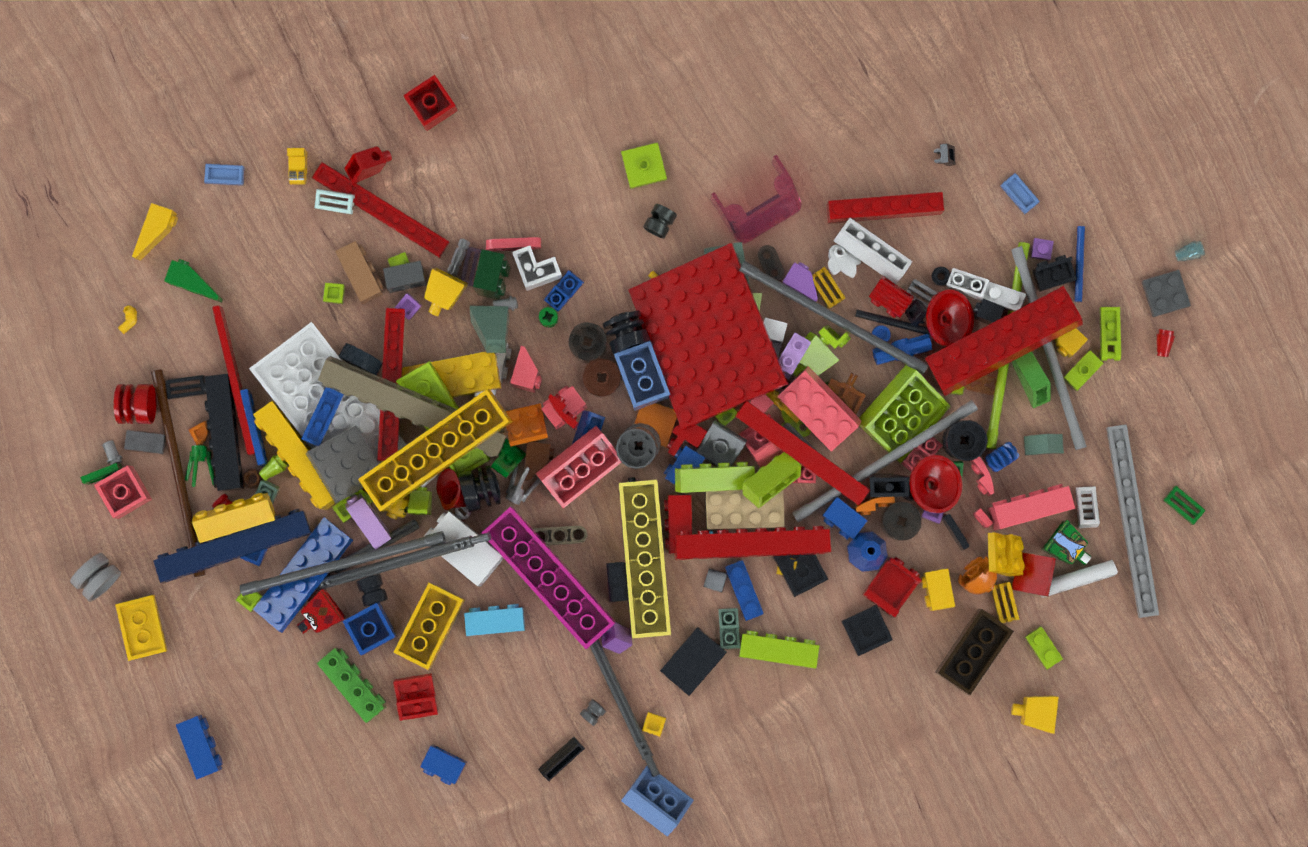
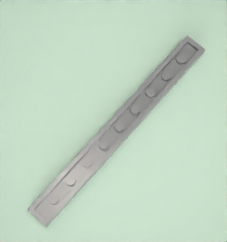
[1106,424,1159,618]

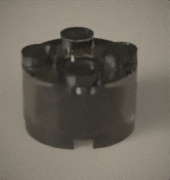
[569,322,607,363]
[880,502,922,541]

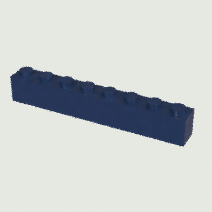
[153,509,311,584]

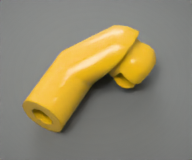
[118,305,137,334]

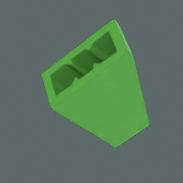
[1012,351,1051,409]

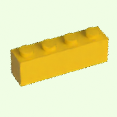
[192,493,275,543]

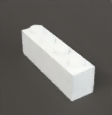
[834,218,913,284]

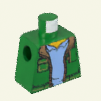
[1041,520,1092,565]

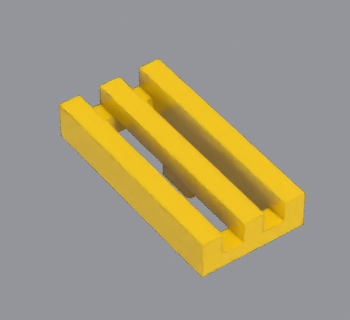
[812,266,845,309]
[992,582,1019,623]

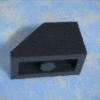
[870,473,910,497]

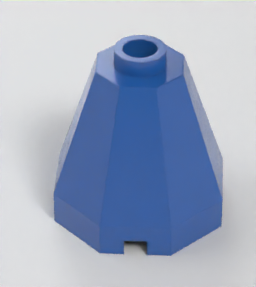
[847,531,888,572]

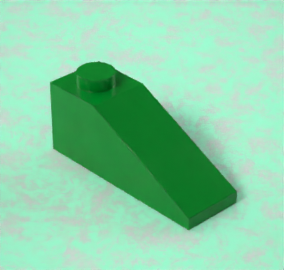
[164,259,223,303]

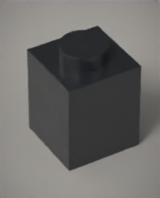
[973,298,1005,325]

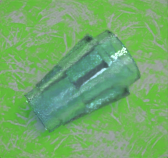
[1175,240,1205,262]

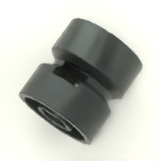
[643,203,677,239]

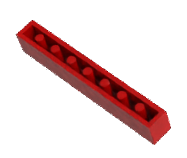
[674,526,831,560]

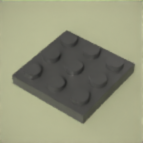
[306,426,379,504]

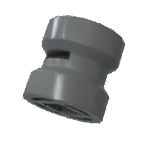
[580,699,607,726]

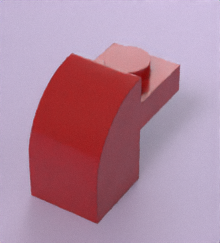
[666,424,708,457]

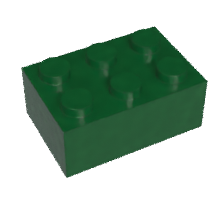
[473,249,511,300]

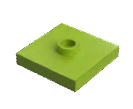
[621,143,667,189]

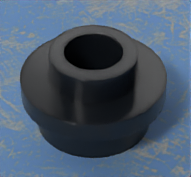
[931,267,950,286]

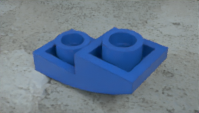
[544,270,584,312]

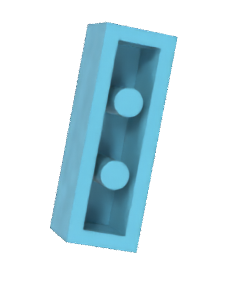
[464,604,525,636]

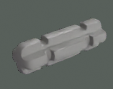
[447,239,470,275]

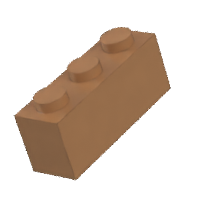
[335,241,384,304]

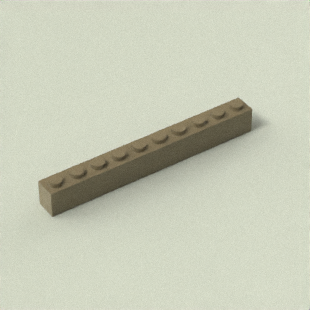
[318,356,509,457]

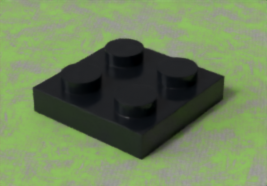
[841,605,893,656]

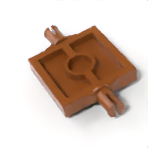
[827,372,866,414]

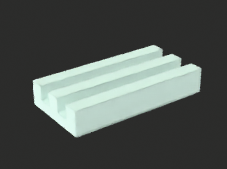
[315,189,355,214]

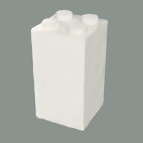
[424,511,504,587]

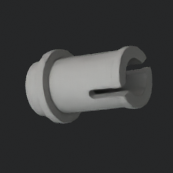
[493,296,518,311]
[102,440,122,465]

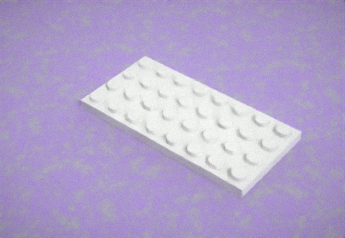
[249,322,406,464]

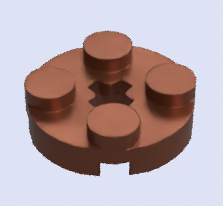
[583,359,621,397]

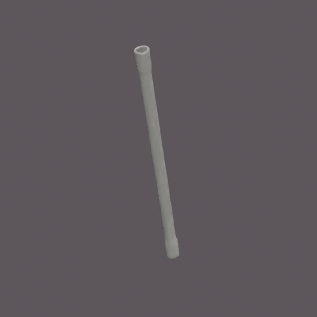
[1011,246,1087,450]
[792,400,978,522]

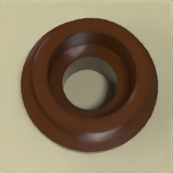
[243,469,262,488]

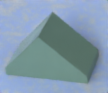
[1024,434,1064,456]

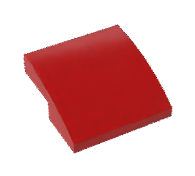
[393,673,438,721]

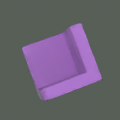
[601,622,632,654]

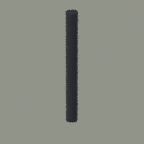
[855,309,930,335]

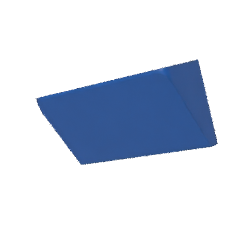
[572,410,605,444]

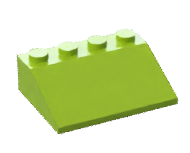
[859,365,951,463]

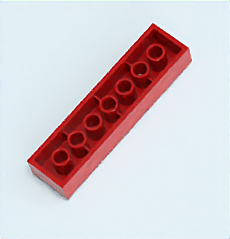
[925,286,1083,396]

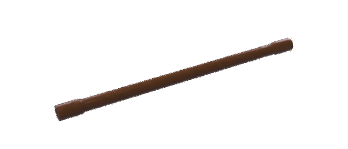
[151,369,206,577]

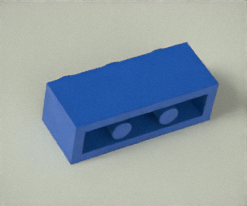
[176,715,223,780]

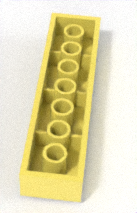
[619,480,671,638]

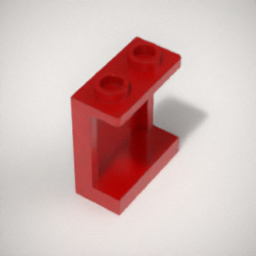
[862,556,922,618]

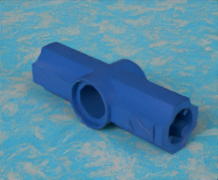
[872,334,932,365]

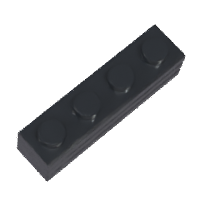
[538,737,585,781]

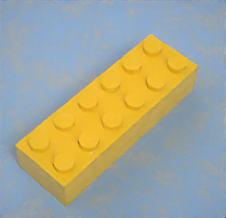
[253,401,335,510]

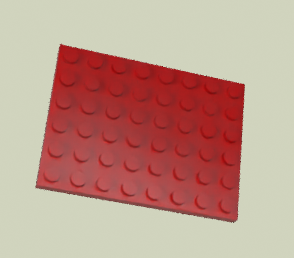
[628,243,788,430]

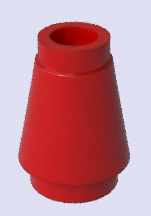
[1156,329,1176,357]

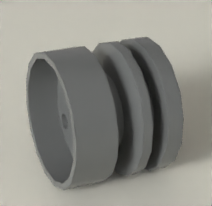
[616,423,661,469]

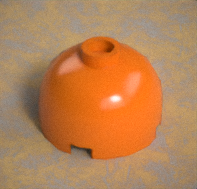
[958,556,998,595]

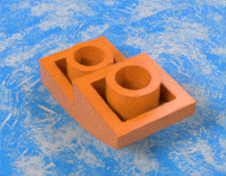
[854,497,895,515]

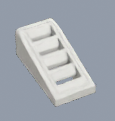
[1076,486,1100,528]

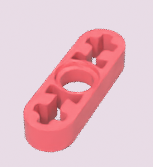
[486,237,541,251]

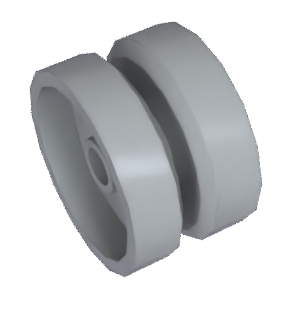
[70,553,121,602]

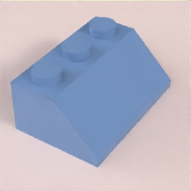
[621,766,694,837]

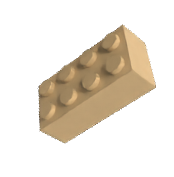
[705,490,784,530]

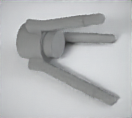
[506,466,541,505]

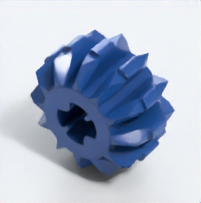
[985,442,1019,472]

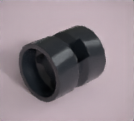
[356,574,388,607]

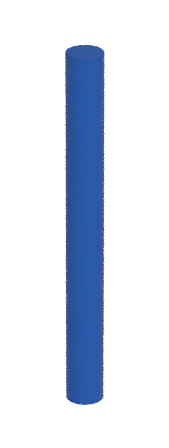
[1074,226,1085,302]

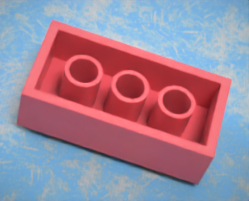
[778,366,861,452]
[535,426,622,508]
[988,484,1075,530]

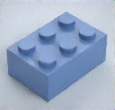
[614,341,670,411]

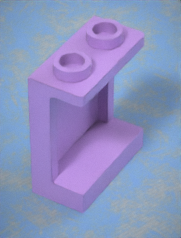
[779,333,811,380]

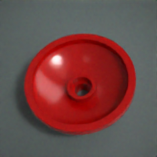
[926,290,974,347]
[910,455,962,513]

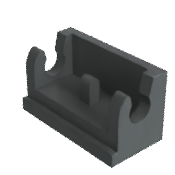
[383,261,427,293]

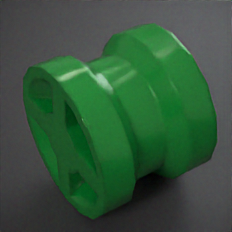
[539,307,558,328]

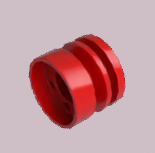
[114,384,157,424]

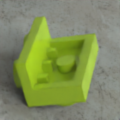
[818,325,851,349]

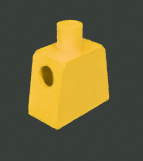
[424,267,469,316]
[1011,696,1059,734]

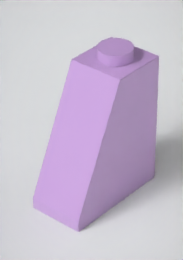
[345,493,391,550]

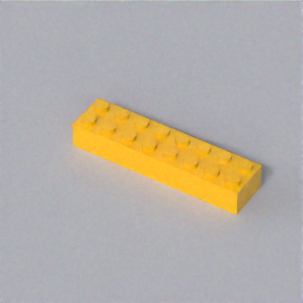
[358,389,512,512]

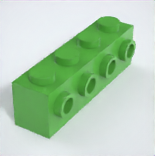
[317,648,386,723]

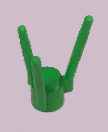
[185,445,215,487]

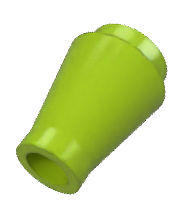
[259,455,288,481]

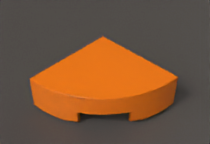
[189,421,209,445]

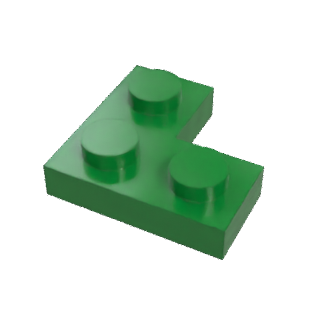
[491,439,526,478]

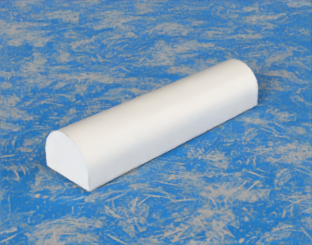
[1041,560,1118,598]

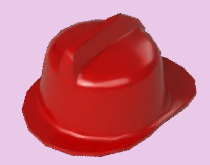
[436,469,466,510]

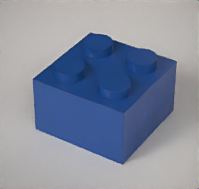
[342,603,398,656]

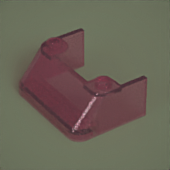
[710,154,802,244]

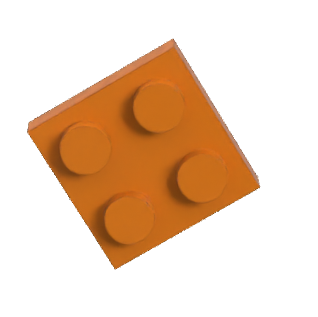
[505,403,548,446]

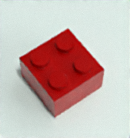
[403,75,458,132]

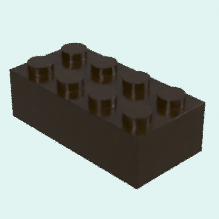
[935,609,1014,695]

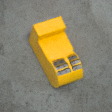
[287,148,307,185]

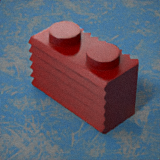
[868,276,914,318]

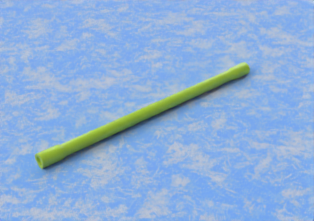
[986,242,1030,449]

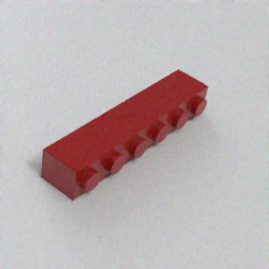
[826,192,944,224]

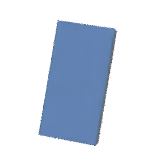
[204,164,245,186]
[1000,173,1040,215]

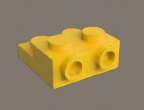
[988,532,1025,577]

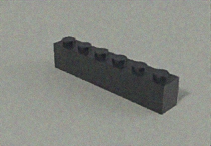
[203,374,244,492]

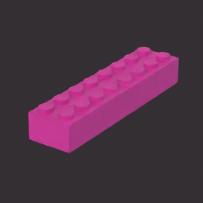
[482,506,615,649]

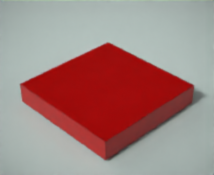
[1012,552,1056,597]

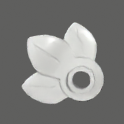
[828,245,861,278]

